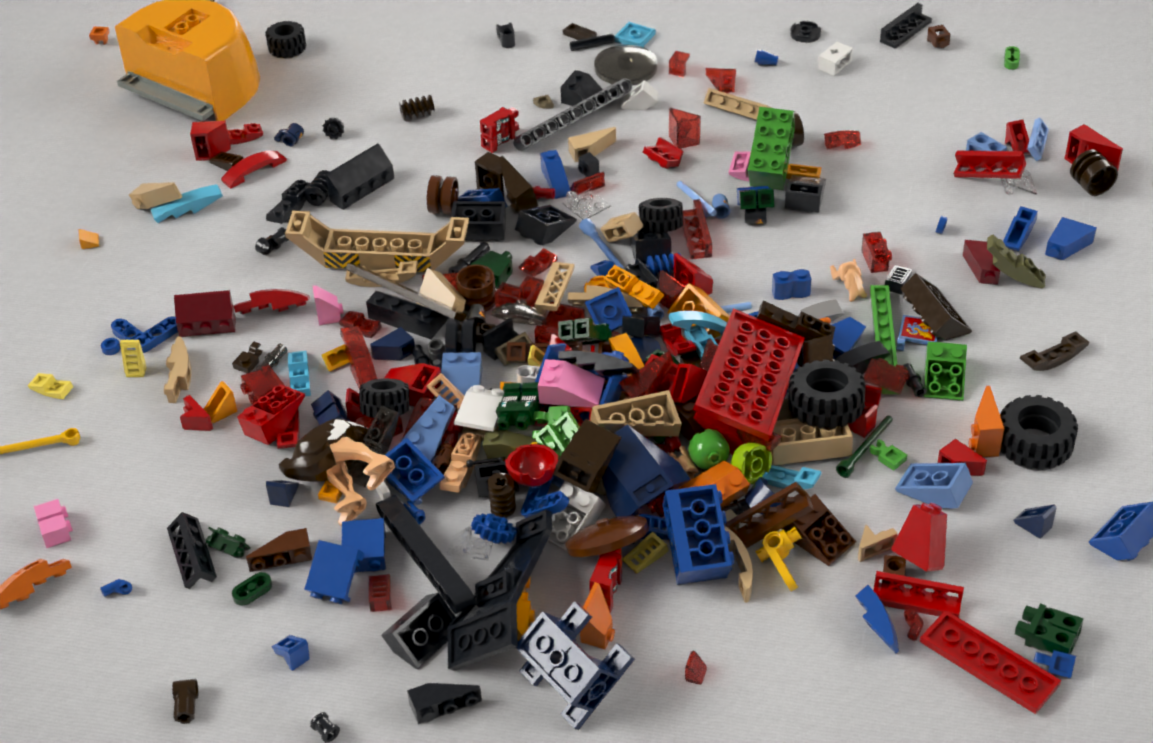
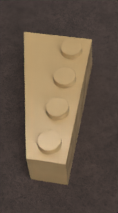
[590,390,681,436]

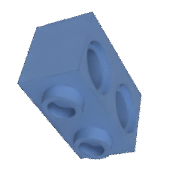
[966,132,1007,151]

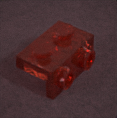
[864,358,910,394]

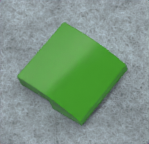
[534,412,580,460]

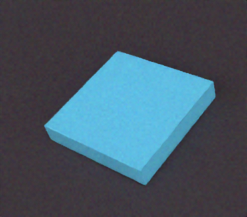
[614,22,656,50]

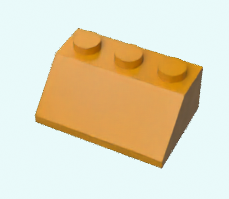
[667,283,730,338]

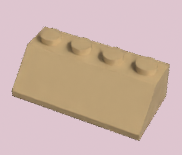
[767,418,853,465]

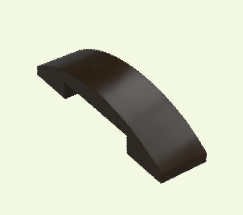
[1020,331,1089,371]

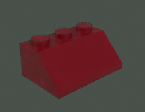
[174,290,236,337]

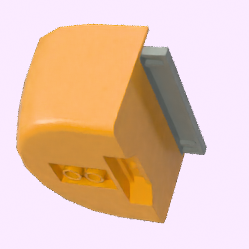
[115,0,260,121]

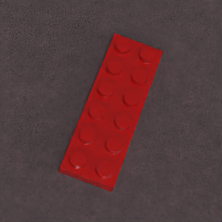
[920,610,1061,714]

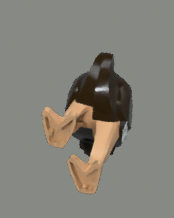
[279,419,395,526]

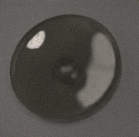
[594,45,657,85]

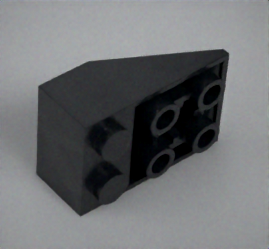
[785,175,826,213]

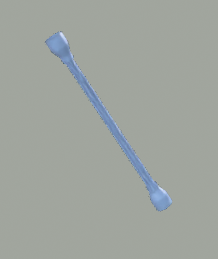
[579,218,664,320]

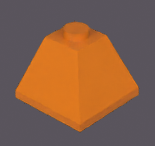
[580,582,615,649]

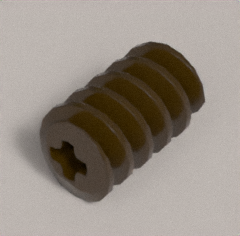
[399,95,435,121]
[488,473,516,518]

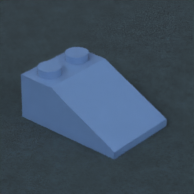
[441,352,483,405]
[895,463,973,509]

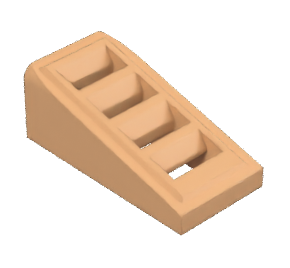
[427,373,464,412]

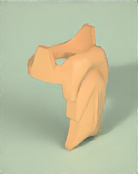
[830,259,867,302]

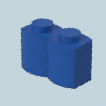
[772,269,812,300]

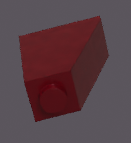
[963,240,1000,285]

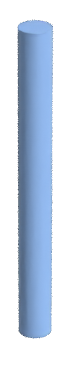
[676,181,717,216]

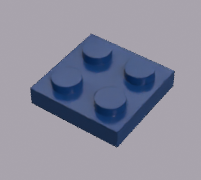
[585,287,632,331]

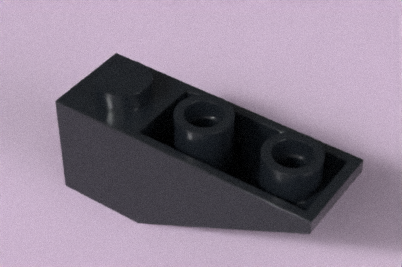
[407,683,482,724]

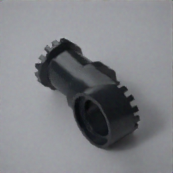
[255,227,289,255]

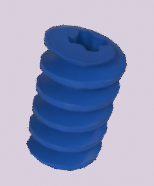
[646,252,681,277]

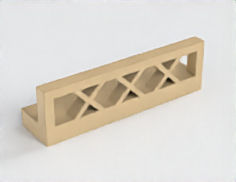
[704,88,772,120]
[535,262,574,320]

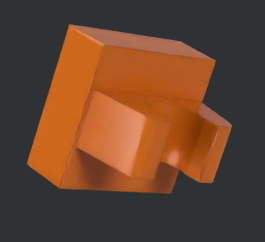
[89,26,110,44]

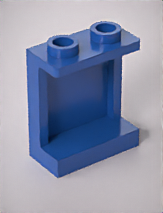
[342,518,386,573]
[304,540,364,605]

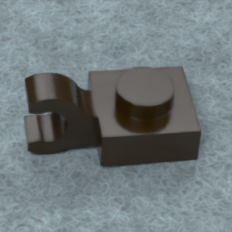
[232,341,263,374]

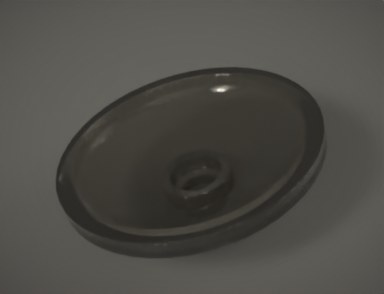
[491,300,547,325]

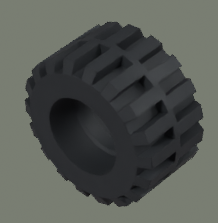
[265,21,306,58]
[639,198,683,232]
[359,378,409,418]

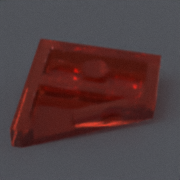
[705,68,736,93]

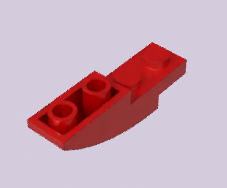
[234,289,310,314]

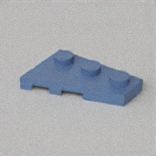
[401,395,455,463]

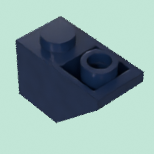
[370,327,415,361]

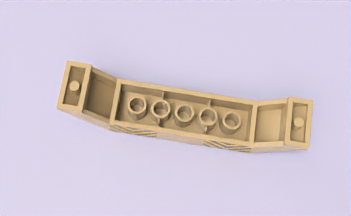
[285,211,469,272]

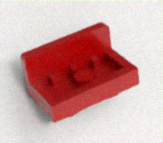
[642,137,684,169]

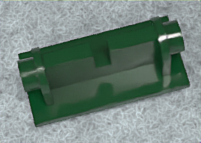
[206,527,251,558]

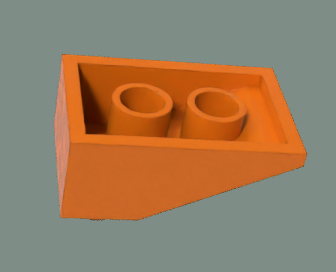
[968,386,1004,458]

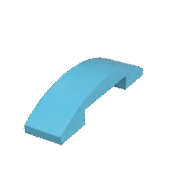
[668,311,741,342]
[762,465,822,490]

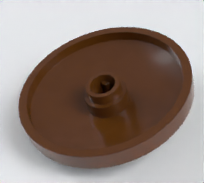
[565,516,649,557]

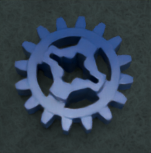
[471,513,517,544]

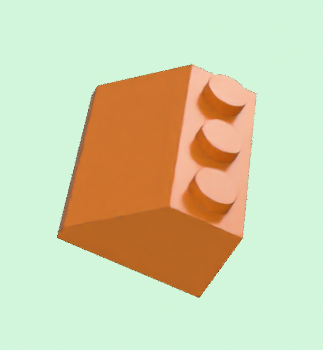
[678,460,750,508]

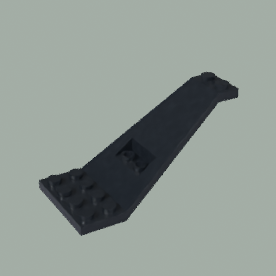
[448,510,552,671]

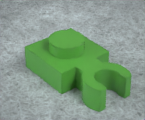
[870,439,907,471]

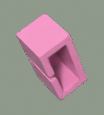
[34,499,73,548]

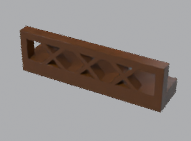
[726,482,814,549]

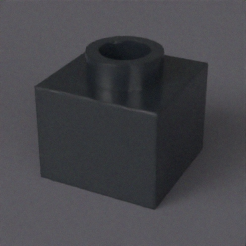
[578,152,600,179]

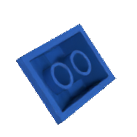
[385,438,445,503]

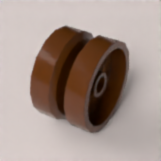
[427,175,459,215]

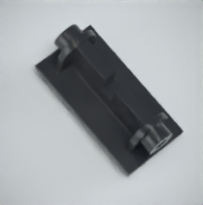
[625,258,658,288]

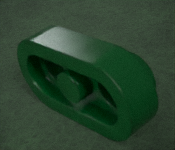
[232,572,272,606]

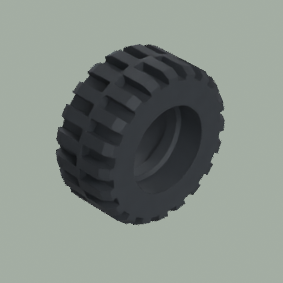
[788,360,866,429]
[1000,395,1078,470]

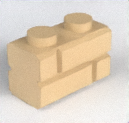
[601,212,643,243]

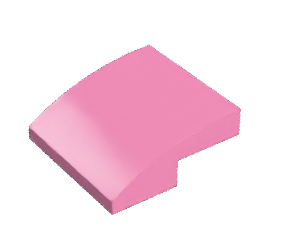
[729,151,751,181]

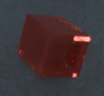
[669,51,690,77]

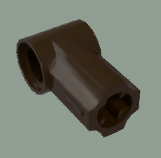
[172,679,199,724]

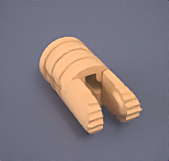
[669,445,699,480]

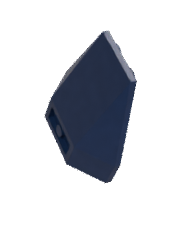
[602,424,691,517]

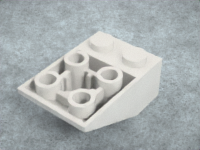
[548,481,606,551]

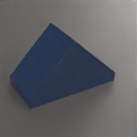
[266,480,299,507]
[1013,504,1057,539]

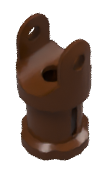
[432,444,454,475]

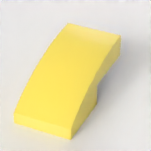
[27,373,73,399]

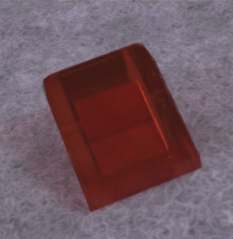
[685,650,707,685]

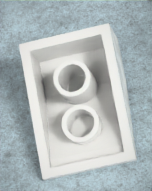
[454,385,504,432]

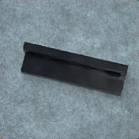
[880,3,932,49]
[167,512,217,589]

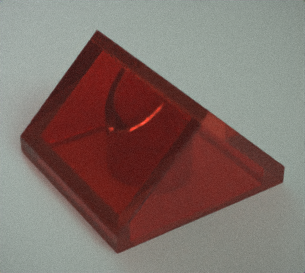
[669,108,701,149]

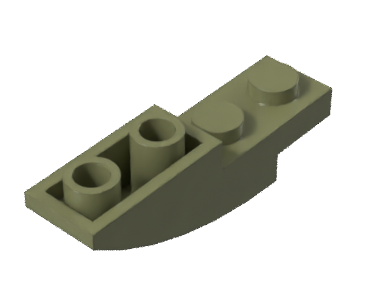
[987,234,1046,289]

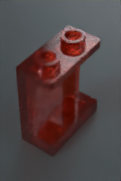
[534,301,585,343]

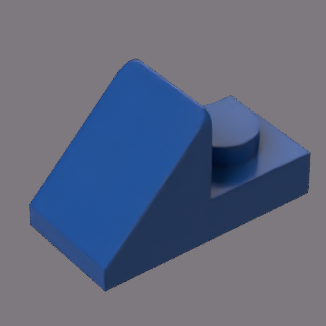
[272,635,310,671]

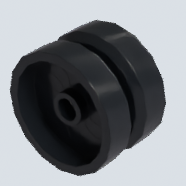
[445,319,476,353]

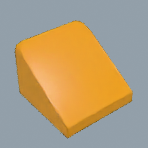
[78,229,99,249]

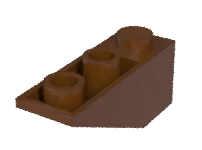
[246,528,312,572]

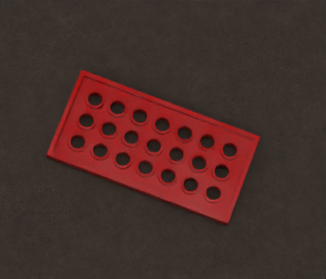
[693,308,805,441]

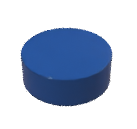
[935,215,948,234]
[101,338,121,355]

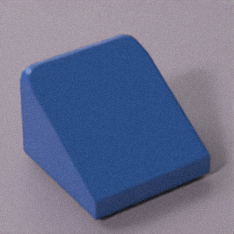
[590,260,614,276]

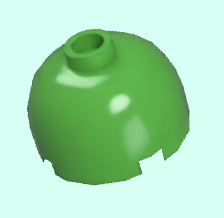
[688,429,730,470]

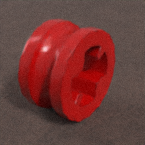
[665,436,681,453]

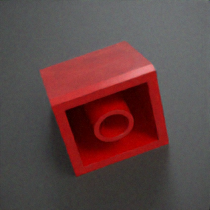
[891,503,947,572]

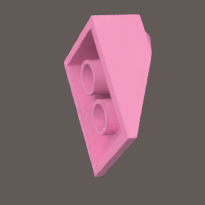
[538,359,605,408]

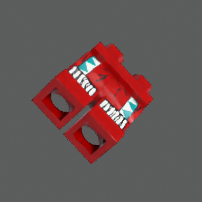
[480,107,519,153]
[589,548,622,613]

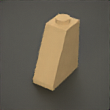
[416,268,466,312]

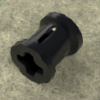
[310,712,340,743]

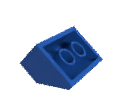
[1088,501,1153,561]

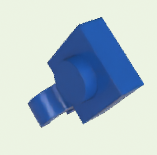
[1034,650,1076,678]

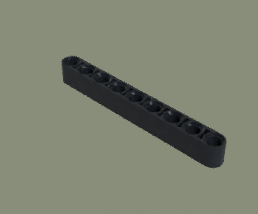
[513,78,632,151]
[376,495,476,614]

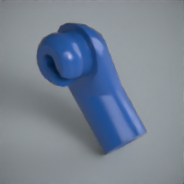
[100,579,132,597]

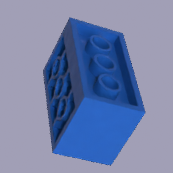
[662,484,734,585]

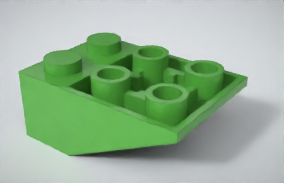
[924,341,967,401]

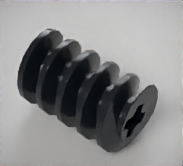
[304,170,330,206]

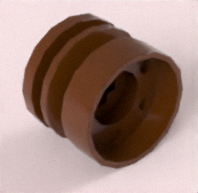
[456,265,497,312]

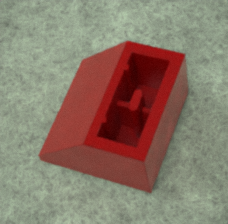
[190,121,231,161]

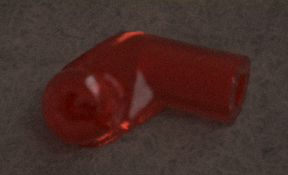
[904,608,924,641]

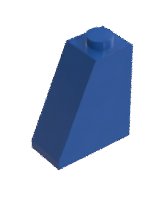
[1045,217,1097,260]
[832,317,866,359]

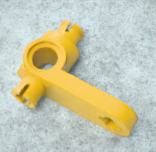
[755,527,802,592]

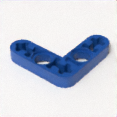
[111,316,178,353]
[521,476,569,518]

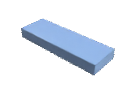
[1027,118,1049,161]

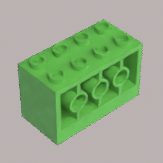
[748,107,795,190]

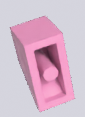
[313,286,344,325]

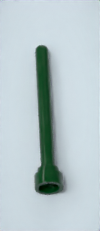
[836,415,893,478]

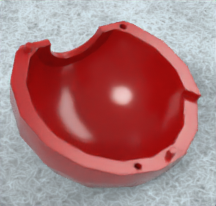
[505,444,558,487]

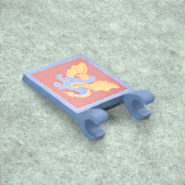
[896,315,937,351]

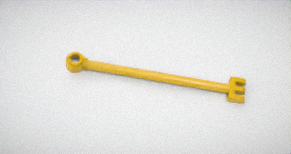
[0,428,80,454]

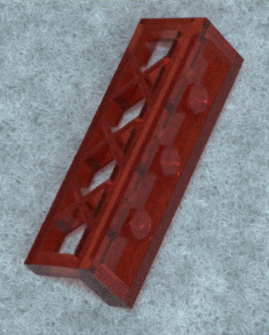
[682,199,712,259]

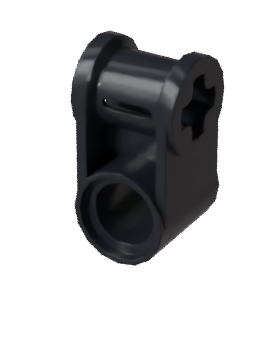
[496,22,515,48]

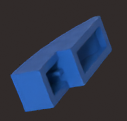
[1003,206,1038,251]
[855,585,899,654]

